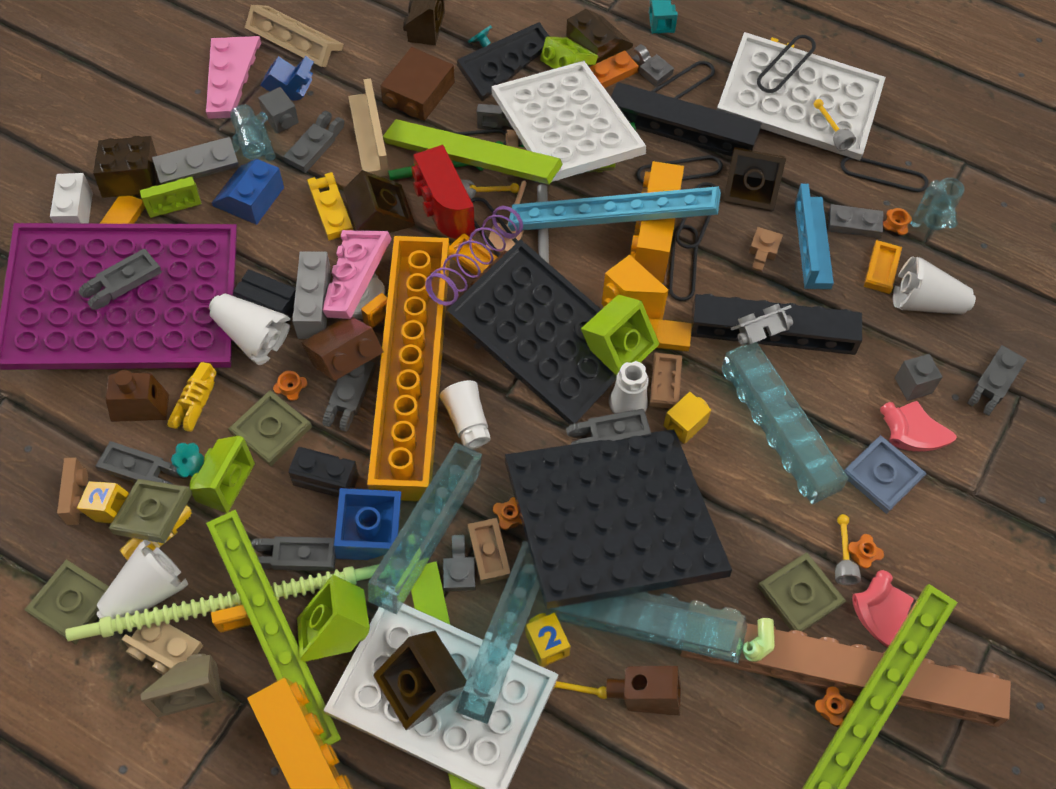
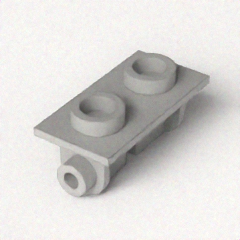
[731,303,793,345]

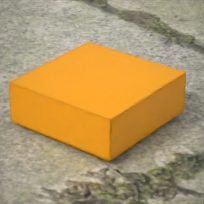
[361,293,388,328]

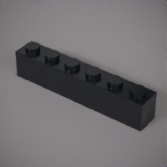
[611,82,762,157]
[691,294,862,355]

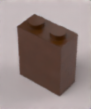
[380,47,455,121]
[301,317,384,381]

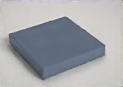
[841,435,926,514]

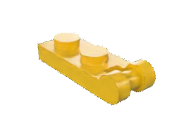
[307,172,353,241]

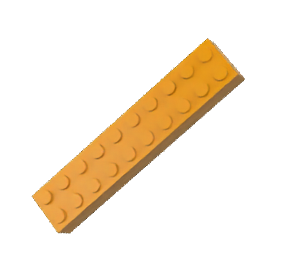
[367,236,450,502]

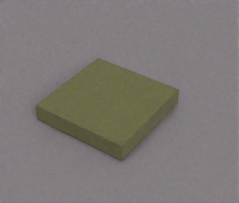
[228,390,312,466]
[109,479,193,544]
[757,552,846,632]
[24,559,109,645]

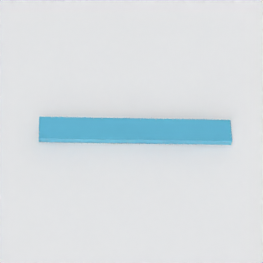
[508,186,721,231]

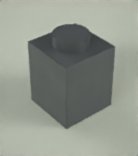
[258,87,299,133]
[895,354,943,401]

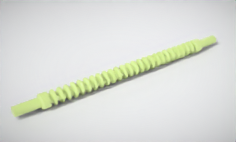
[65,563,387,641]

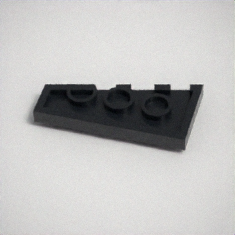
[457,22,550,102]

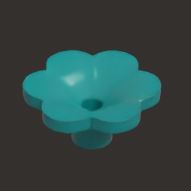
[468,25,492,48]
[171,443,204,477]

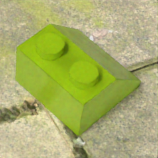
[581,294,659,376]
[189,436,255,513]
[297,574,370,661]

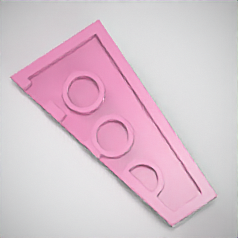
[206,36,261,119]
[322,230,392,319]

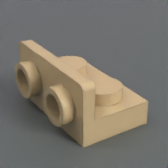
[121,621,203,675]

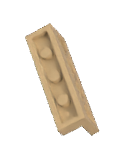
[245,5,344,67]
[348,78,389,177]

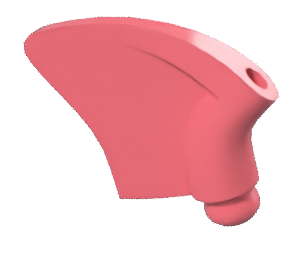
[880,401,957,451]
[852,570,914,648]

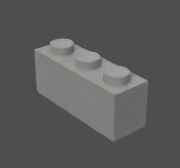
[152,137,239,185]
[293,252,331,339]

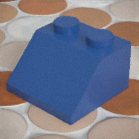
[212,159,284,225]
[334,488,401,560]

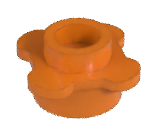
[883,208,912,235]
[273,371,307,401]
[493,497,522,530]
[848,534,884,569]
[815,686,854,726]

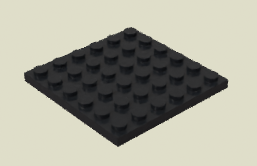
[505,429,732,609]

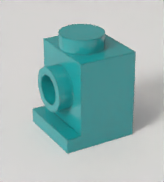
[649,0,678,34]

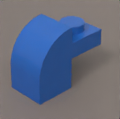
[260,56,314,101]

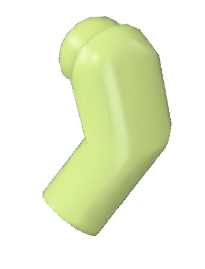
[742,618,775,662]

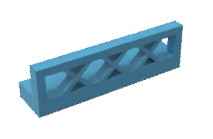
[795,184,834,289]

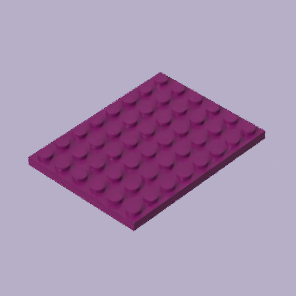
[0,223,237,370]

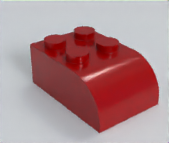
[411,145,475,239]

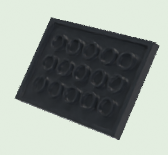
[446,239,617,425]

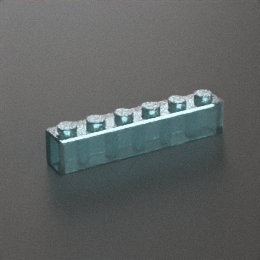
[722,342,849,505]
[368,442,482,615]
[456,541,540,725]
[549,592,747,663]

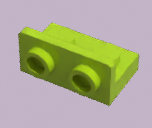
[540,37,598,69]
[140,177,202,218]

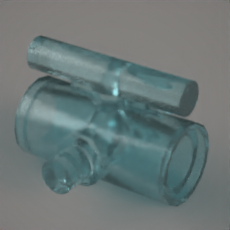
[230,105,275,161]
[911,178,965,230]

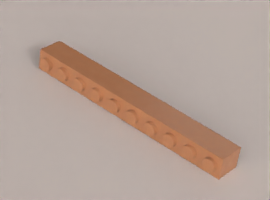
[680,610,1011,727]

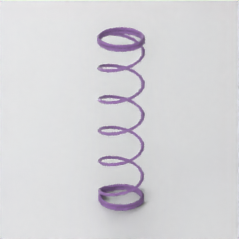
[425,206,523,306]

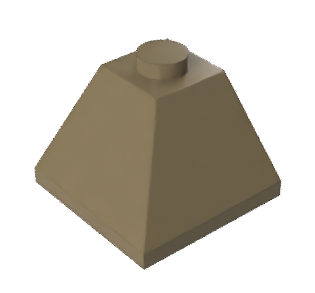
[140,654,223,717]

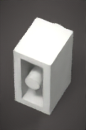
[50,173,93,223]

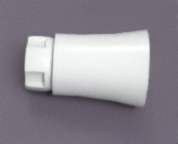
[609,361,648,414]
[439,380,490,449]

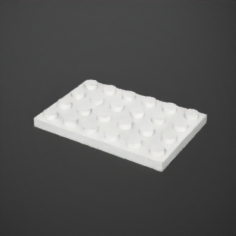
[717,32,886,160]
[492,61,646,182]
[323,596,558,789]

